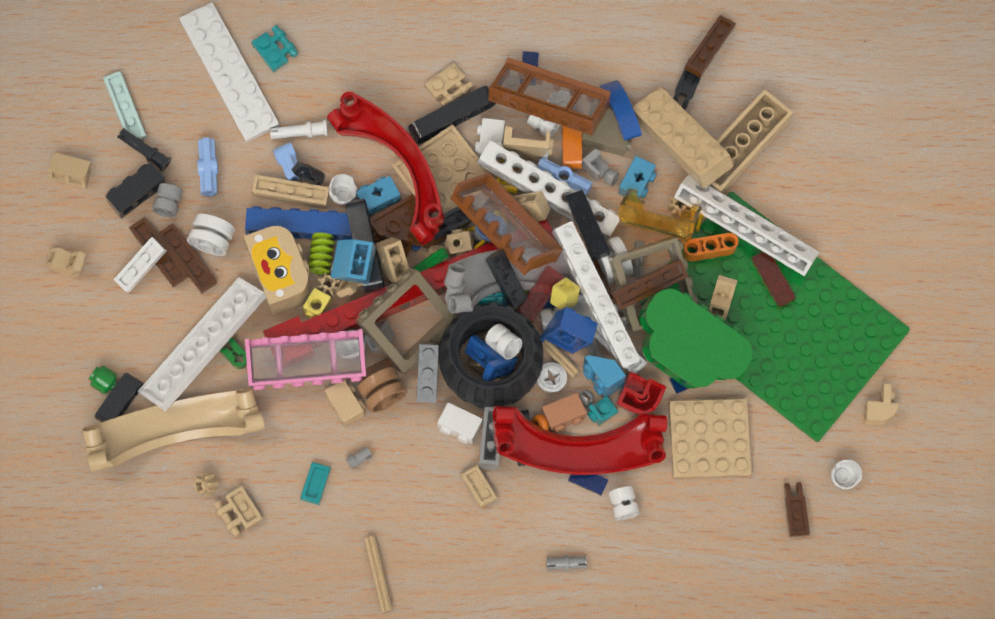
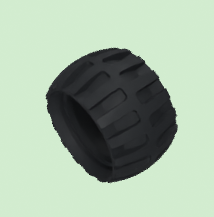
[439,302,544,408]

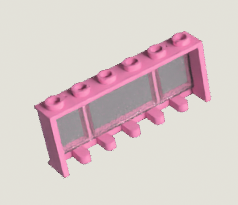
[245,329,366,390]

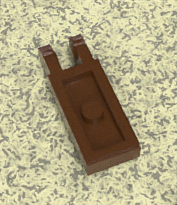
[784,482,810,537]

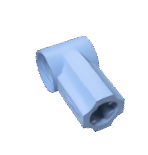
[273,143,300,181]

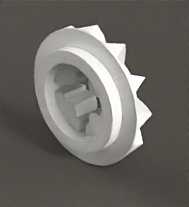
[537,362,567,393]

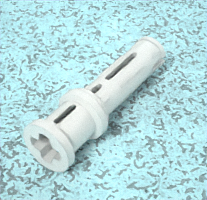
[270,119,328,140]

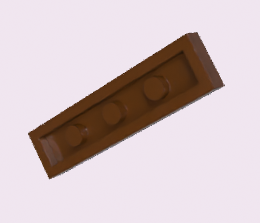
[684,15,736,78]
[129,217,189,288]
[157,223,217,294]
[611,259,688,310]

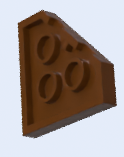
[370,194,447,249]

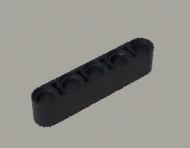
[408,86,496,144]
[345,199,385,292]

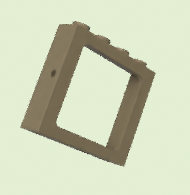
[608,236,698,332]
[355,268,455,373]

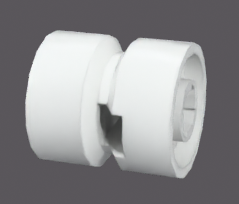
[527,115,561,138]
[485,324,522,360]
[609,486,640,521]

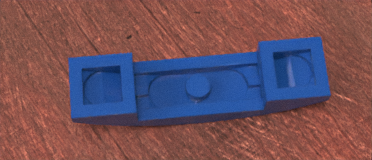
[600,80,642,141]

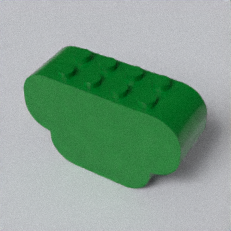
[639,289,753,389]

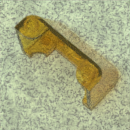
[618,188,702,242]

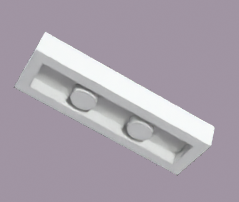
[114,237,167,293]

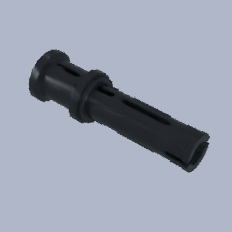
[117,128,172,172]

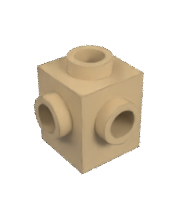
[445,229,475,257]

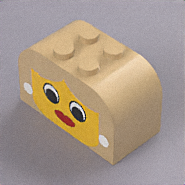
[243,226,310,316]

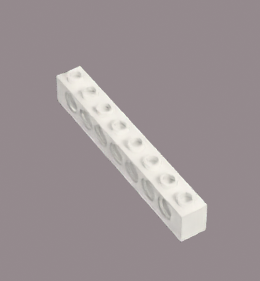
[477,140,621,241]
[674,174,819,276]
[552,221,641,370]

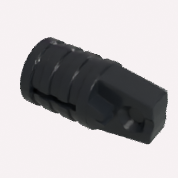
[291,162,325,185]

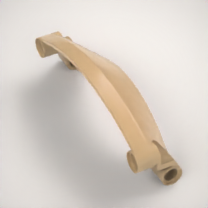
[82,387,265,472]

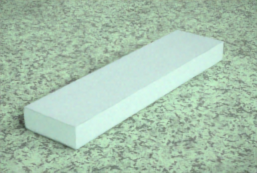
[103,71,147,140]

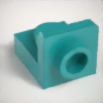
[587,396,618,426]

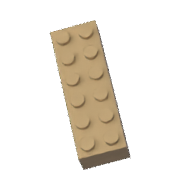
[633,86,733,189]
[709,89,793,194]

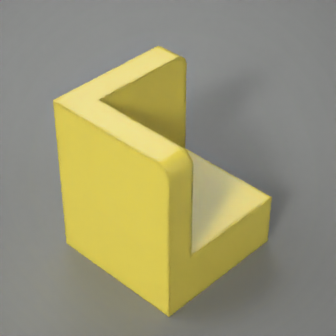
[550,277,580,310]

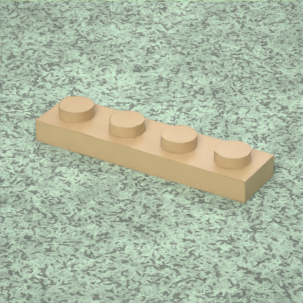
[251,175,329,207]

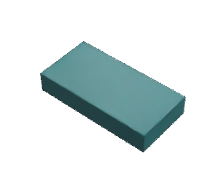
[300,462,331,505]

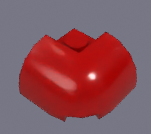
[615,372,667,415]

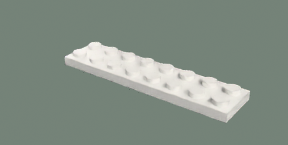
[179,2,280,143]
[138,277,266,412]

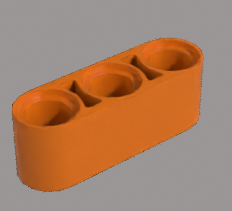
[562,126,582,169]
[683,233,738,261]

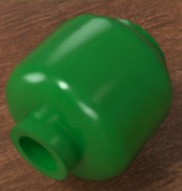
[89,365,118,394]

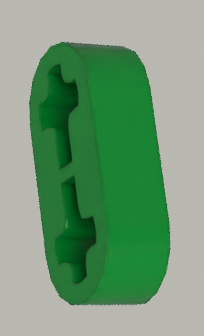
[219,338,247,369]

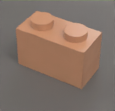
[541,393,587,433]

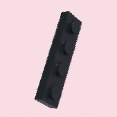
[565,189,610,261]

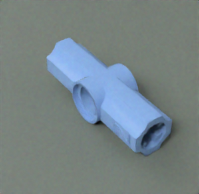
[198,138,218,197]
[537,157,593,196]

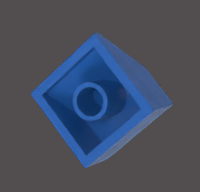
[541,307,598,354]

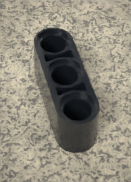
[95,372,143,422]

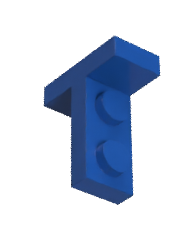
[465,335,518,381]

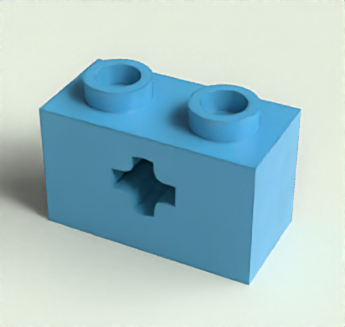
[618,156,657,203]
[356,176,401,216]

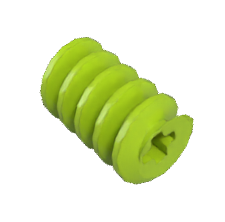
[308,232,335,275]

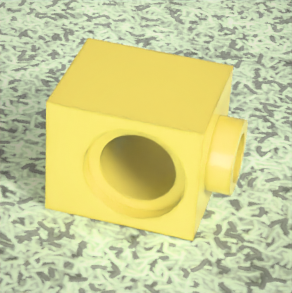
[303,288,332,319]

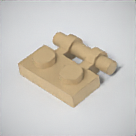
[425,63,473,107]
[214,486,263,537]

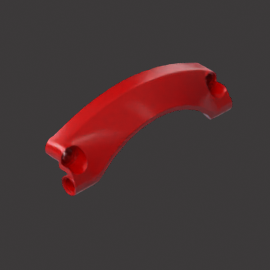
[327,91,445,245]
[493,406,667,475]

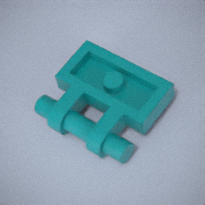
[251,25,299,72]

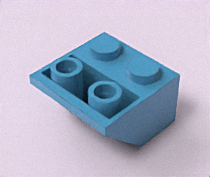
[331,239,376,284]
[582,355,626,398]

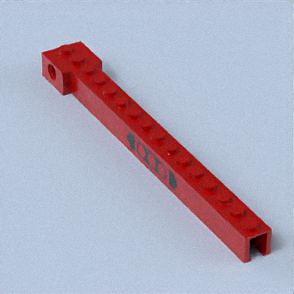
[263,219,556,370]

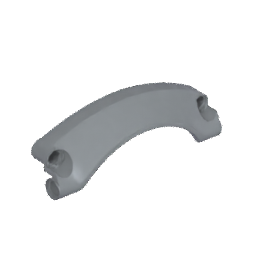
[444,248,594,313]

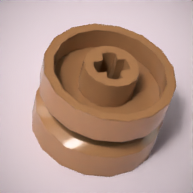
[357,367,407,413]

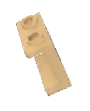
[503,126,554,161]

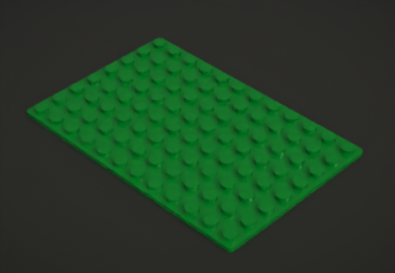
[638,192,910,442]

